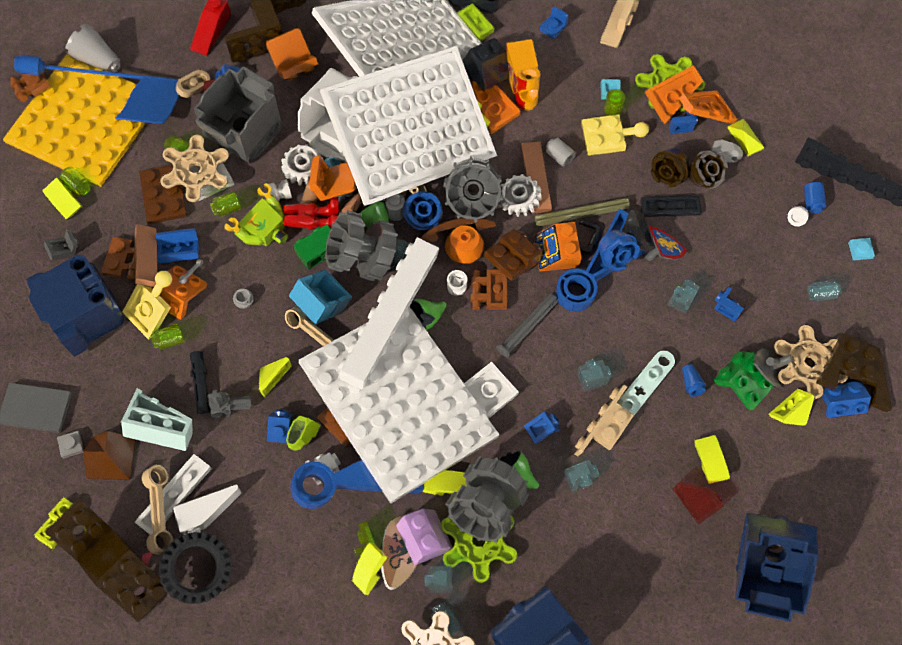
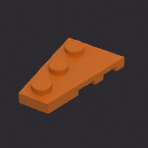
[645,65,703,124]

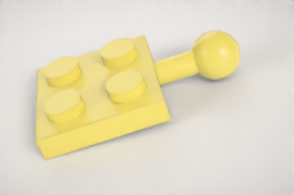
[582,114,649,155]
[122,271,172,339]

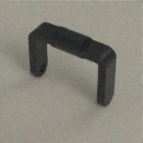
[579,220,600,254]

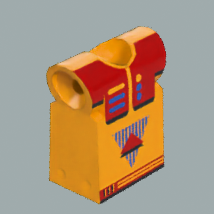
[506,39,540,110]

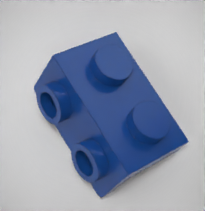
[155,228,199,263]
[821,381,871,418]

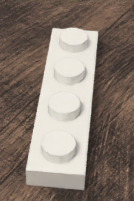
[135,454,212,535]

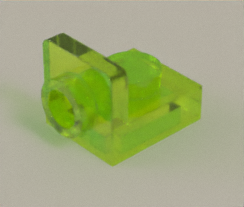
[353,521,375,558]

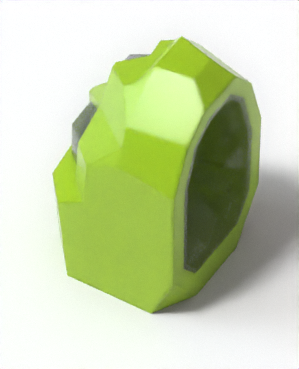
[286,416,320,451]

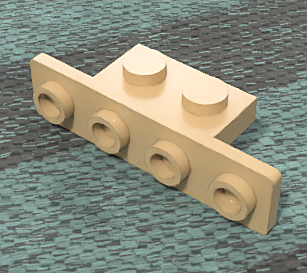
[600,0,639,48]
[574,384,634,457]

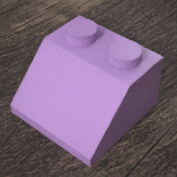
[396,509,453,565]

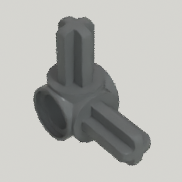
[208,390,252,418]

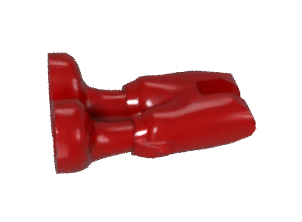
[284,197,338,230]

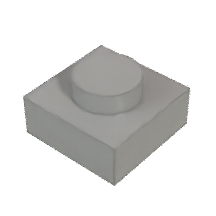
[57,431,84,459]

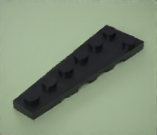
[795,137,902,206]

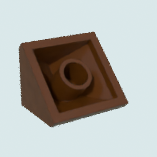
[83,431,136,480]

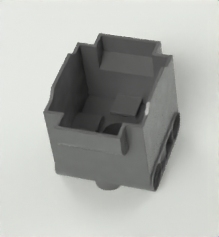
[194,66,282,164]

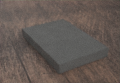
[0,383,72,433]

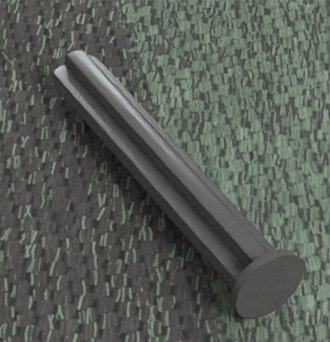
[496,294,558,358]

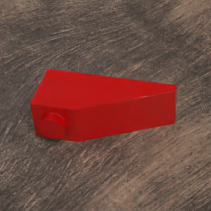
[190,0,231,56]

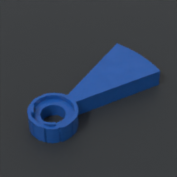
[555,208,655,312]
[290,460,423,509]

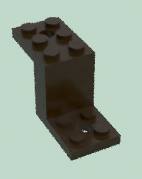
[224,0,306,63]
[44,498,168,622]

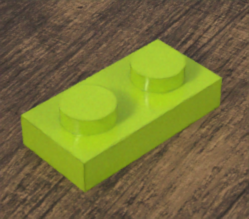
[458,4,494,41]

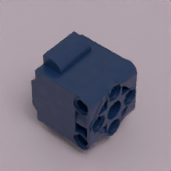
[26,255,124,357]
[736,512,818,622]
[490,586,591,645]

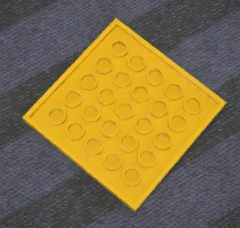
[3,54,146,187]

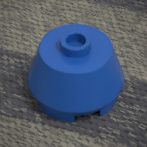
[403,192,442,230]
[598,230,640,271]

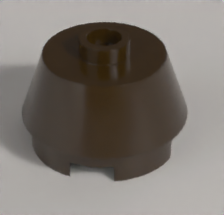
[650,148,689,187]
[688,151,728,189]

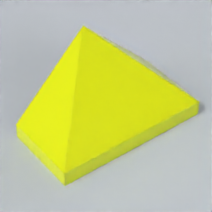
[727,119,764,156]
[259,357,292,397]
[769,389,814,426]

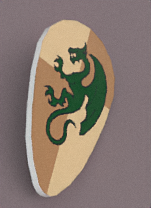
[381,516,417,590]

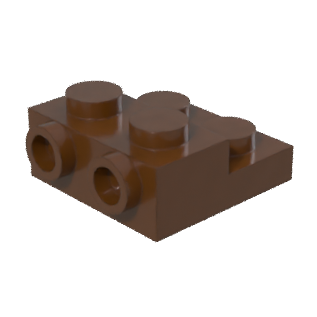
[484,228,543,281]

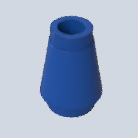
[682,364,706,397]

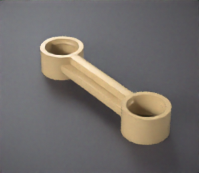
[285,306,334,346]
[142,465,174,555]

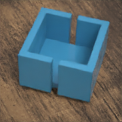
[289,269,352,324]

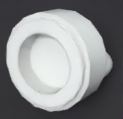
[788,206,809,226]

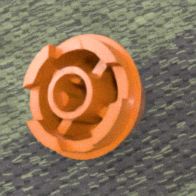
[445,225,484,264]

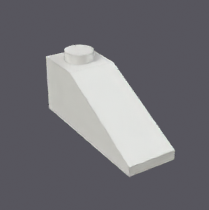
[173,485,241,535]

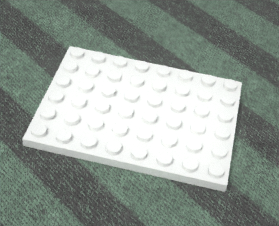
[312,0,481,77]
[320,46,497,206]
[299,306,499,503]

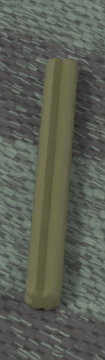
[535,198,630,226]

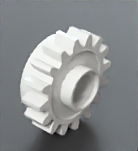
[281,144,324,186]
[499,174,542,217]

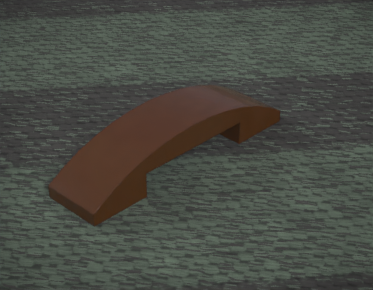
[416,217,496,242]

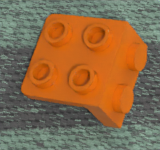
[266,28,318,80]
[308,155,356,201]
[151,265,207,320]

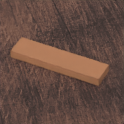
[521,141,552,213]
[135,224,157,287]

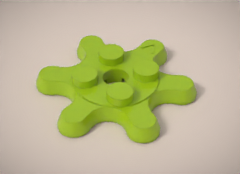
[635,54,705,111]
[441,515,517,583]

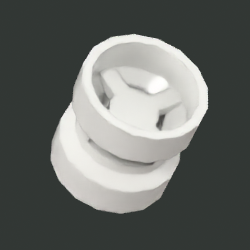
[268,179,292,202]
[447,270,467,296]

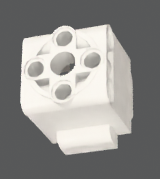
[298,68,357,163]

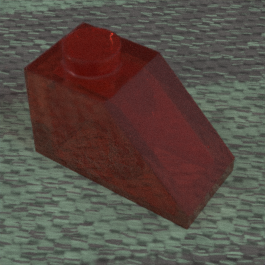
[672,482,724,525]

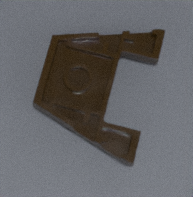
[816,333,892,412]

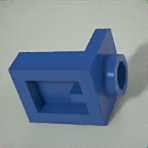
[539,6,568,40]
[669,111,698,134]
[714,287,744,322]
[524,412,561,444]

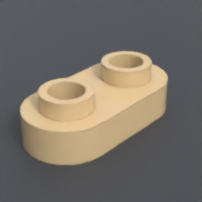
[176,70,210,97]

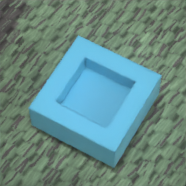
[601,79,621,100]
[848,238,875,260]

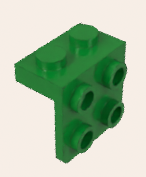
[714,352,774,410]

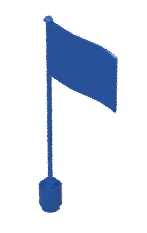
[14,54,180,124]

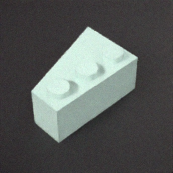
[121,388,193,451]

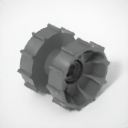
[443,155,503,222]
[324,210,398,281]
[446,456,529,543]

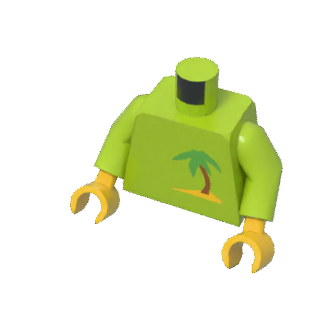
[225,183,288,246]

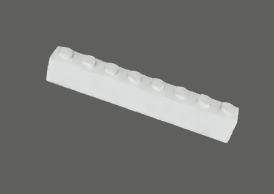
[338,238,439,390]

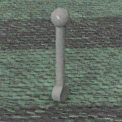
[179,259,203,284]

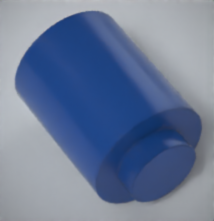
[804,182,826,214]

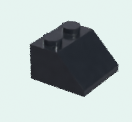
[462,37,510,92]

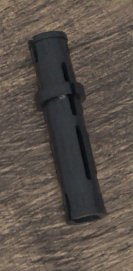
[189,351,211,415]

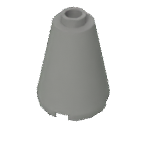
[66,23,120,72]

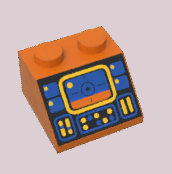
[534,222,581,271]

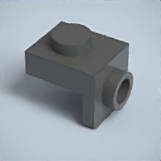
[44,230,79,261]

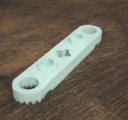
[617,351,675,417]

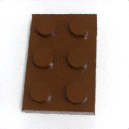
[139,165,187,225]

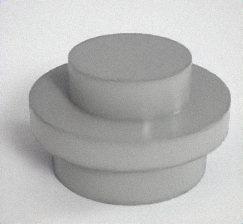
[233,289,254,309]

